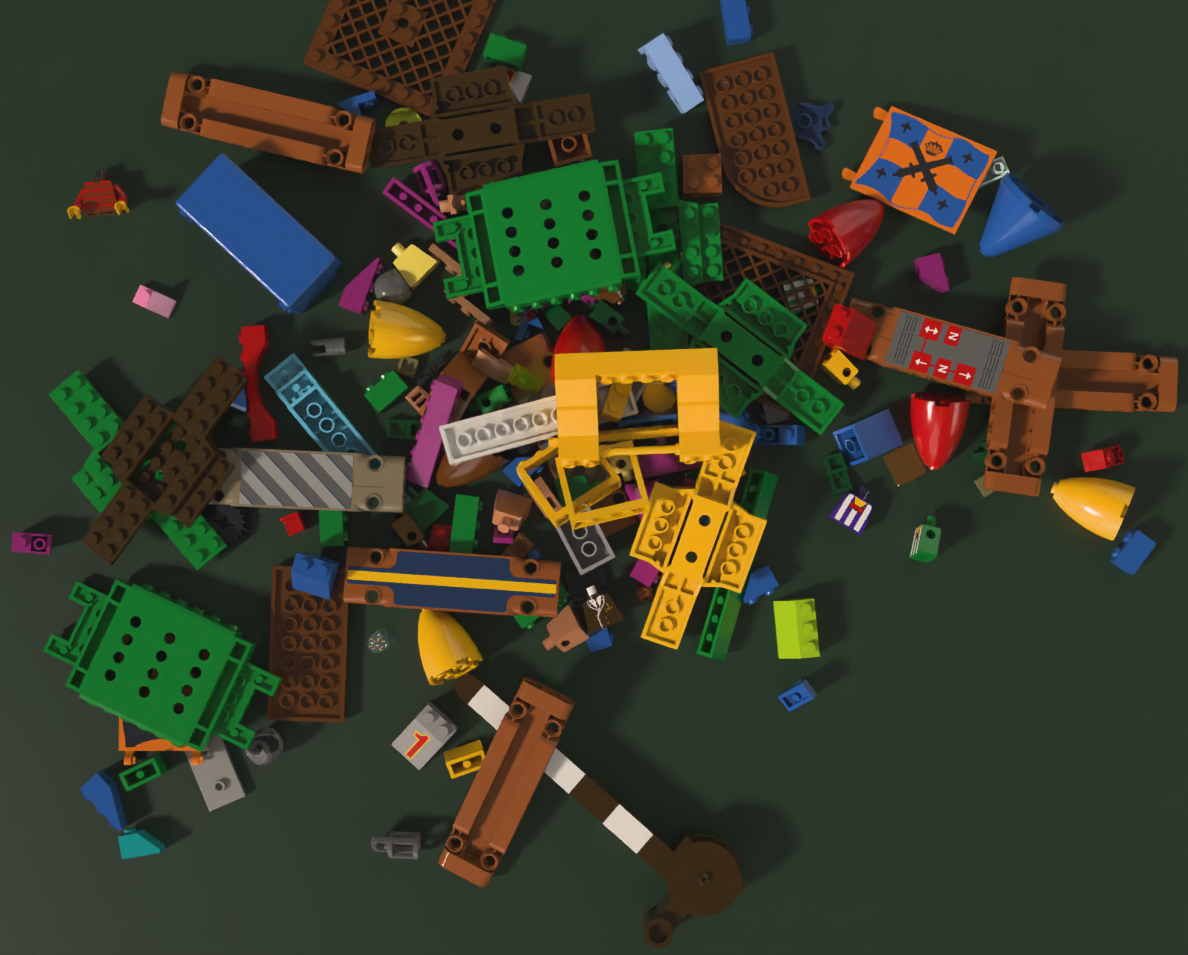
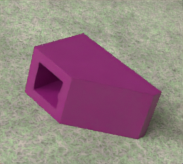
[914,253,950,293]
[11,532,53,554]

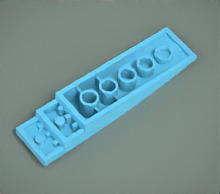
[264,353,381,469]

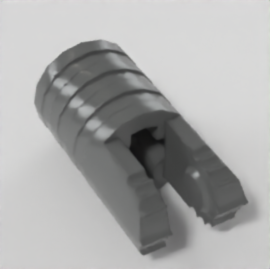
[310,337,348,357]

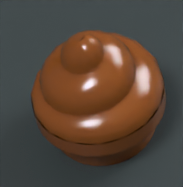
[635,582,655,602]

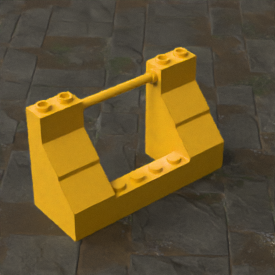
[555,348,721,468]

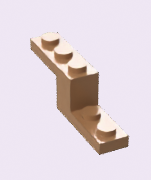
[428,244,495,328]

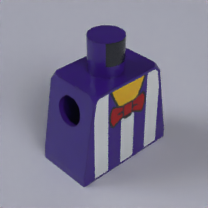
[828,486,873,535]

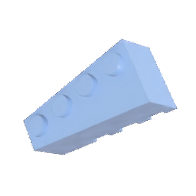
[638,33,704,114]

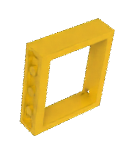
[555,440,650,530]
[516,446,621,529]

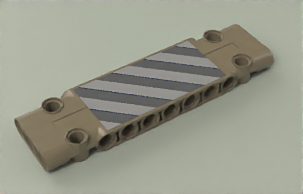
[209,448,406,513]

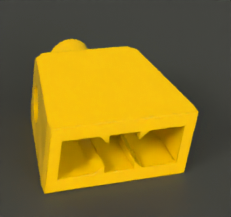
[818,349,861,390]

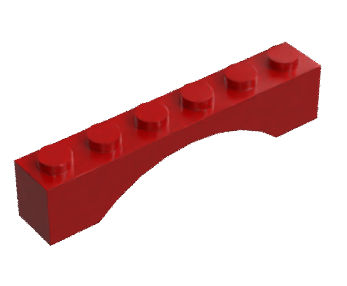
[239,325,279,443]

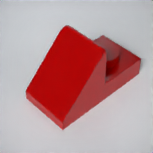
[427,523,452,552]

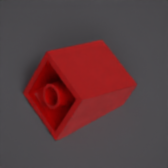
[821,303,878,360]

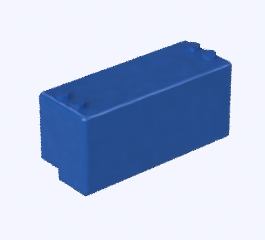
[176,153,341,315]

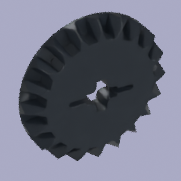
[202,498,250,548]

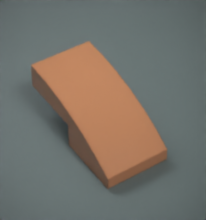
[471,348,516,384]
[501,532,535,558]

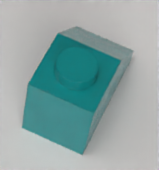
[118,827,165,859]

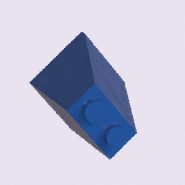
[833,409,903,467]
[291,552,342,600]

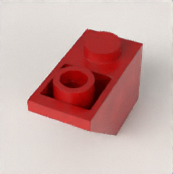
[1081,445,1124,472]

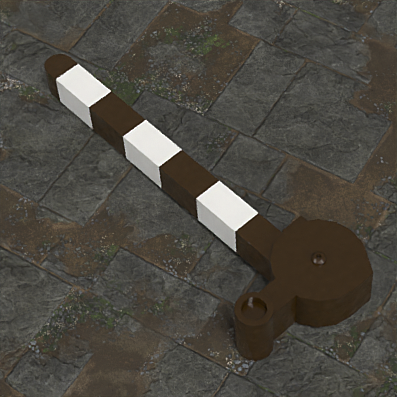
[455,673,745,949]

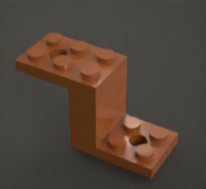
[419,320,510,423]

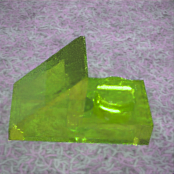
[507,363,545,397]

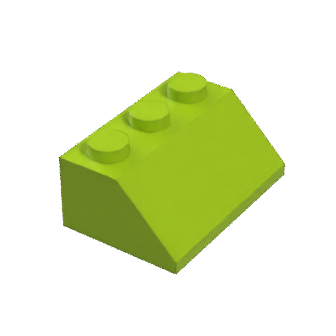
[773,597,820,659]

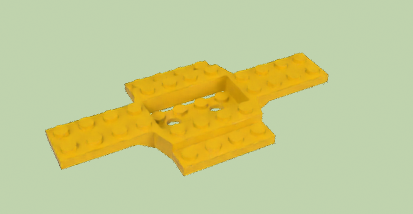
[629,419,767,650]

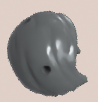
[374,269,412,305]
[245,727,284,766]

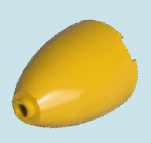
[368,300,446,359]
[1050,477,1135,541]
[418,609,483,686]

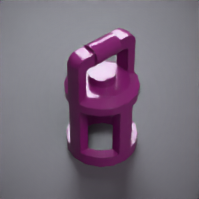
[413,160,448,211]

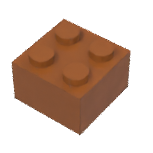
[547,134,593,168]
[681,154,722,198]

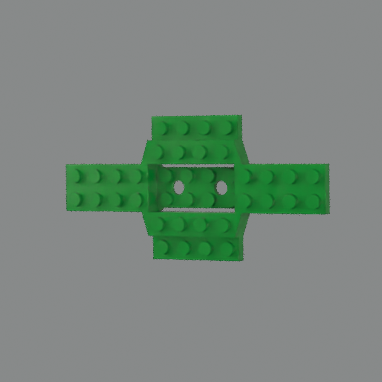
[626,128,724,350]
[635,262,844,435]
[48,370,228,571]

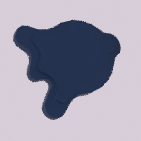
[788,102,834,151]

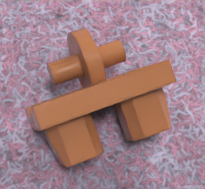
[439,194,468,215]

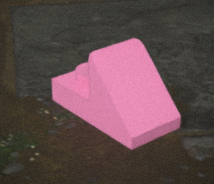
[132,285,177,318]

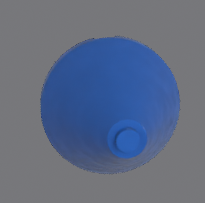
[979,173,1065,258]

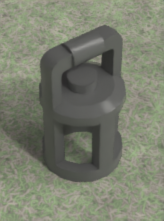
[371,831,421,860]

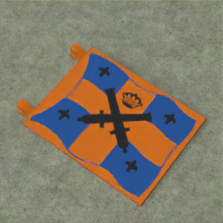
[842,106,998,235]

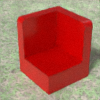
[279,511,308,536]

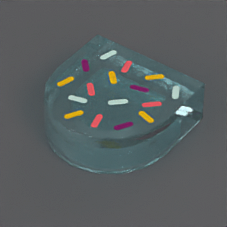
[367,630,391,653]

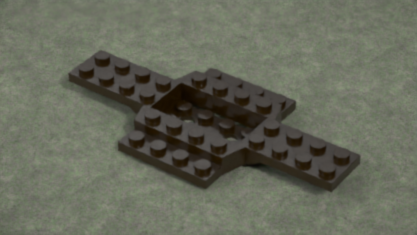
[369,65,597,195]
[81,355,249,565]

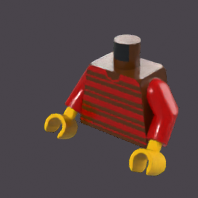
[67,171,130,219]

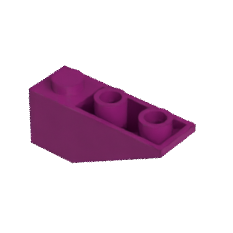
[339,258,384,315]

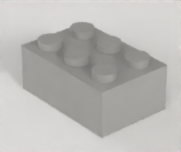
[557,507,615,575]

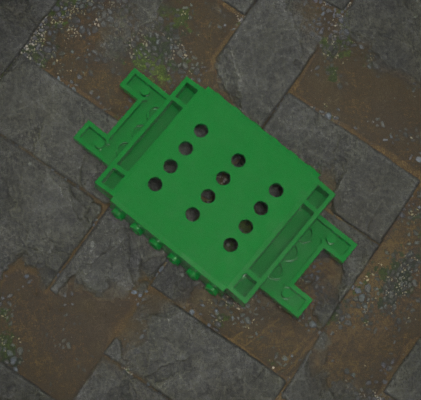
[433,159,677,313]
[43,579,283,752]

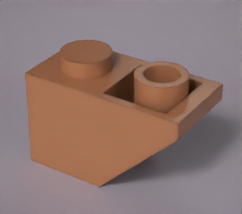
[525,476,562,519]

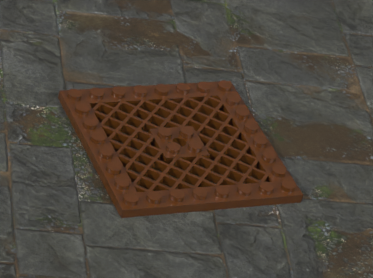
[303,0,497,120]
[689,222,855,417]

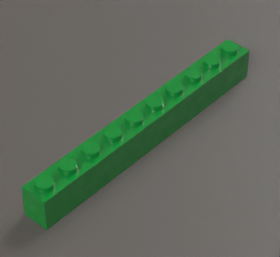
[697,468,778,661]

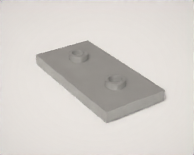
[184,734,246,811]

